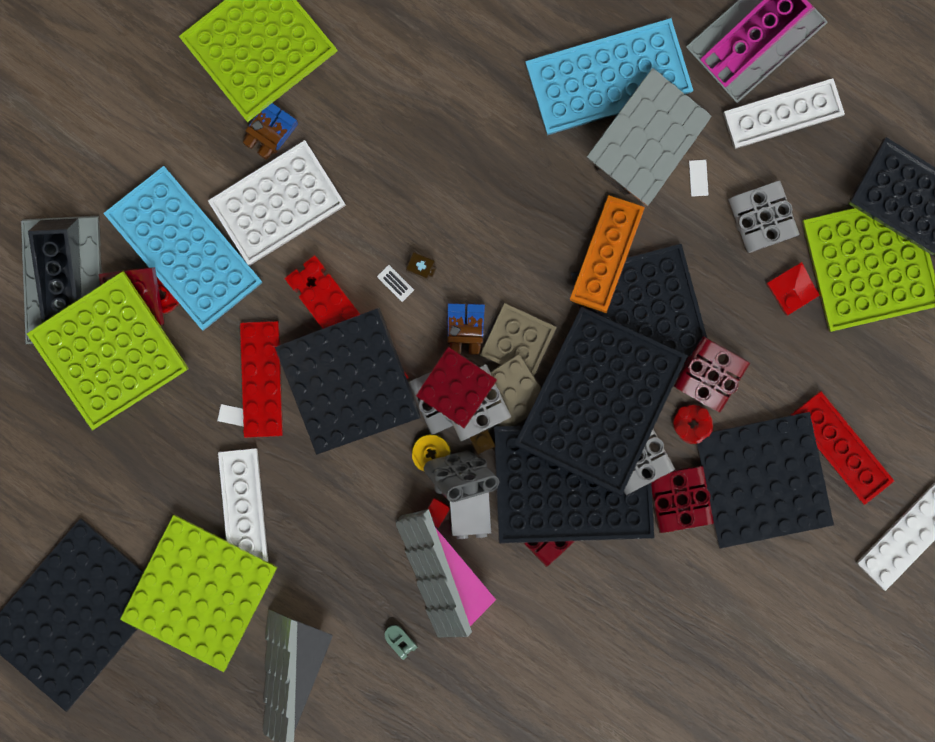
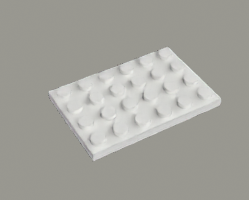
[208,140,346,266]

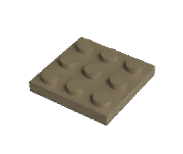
[480,303,556,375]
[486,354,542,426]

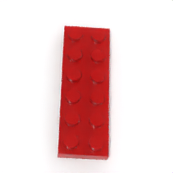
[240,321,283,438]
[790,391,894,505]

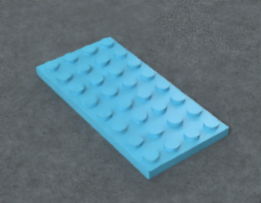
[525,18,693,135]
[103,166,262,331]

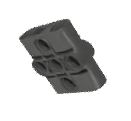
[424,450,499,502]

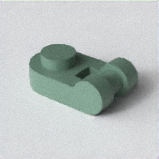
[385,625,418,660]

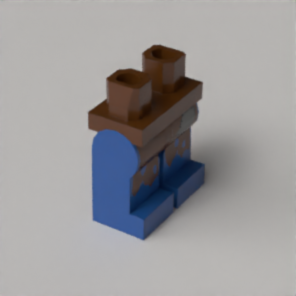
[243,103,298,160]
[448,304,485,355]

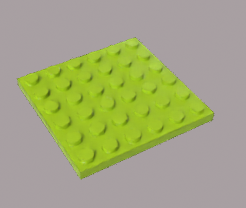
[179,0,337,122]
[802,208,935,332]
[27,271,189,430]
[120,515,278,672]

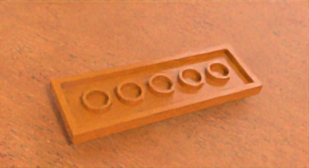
[570,195,645,313]

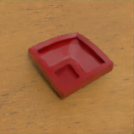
[766,262,820,316]

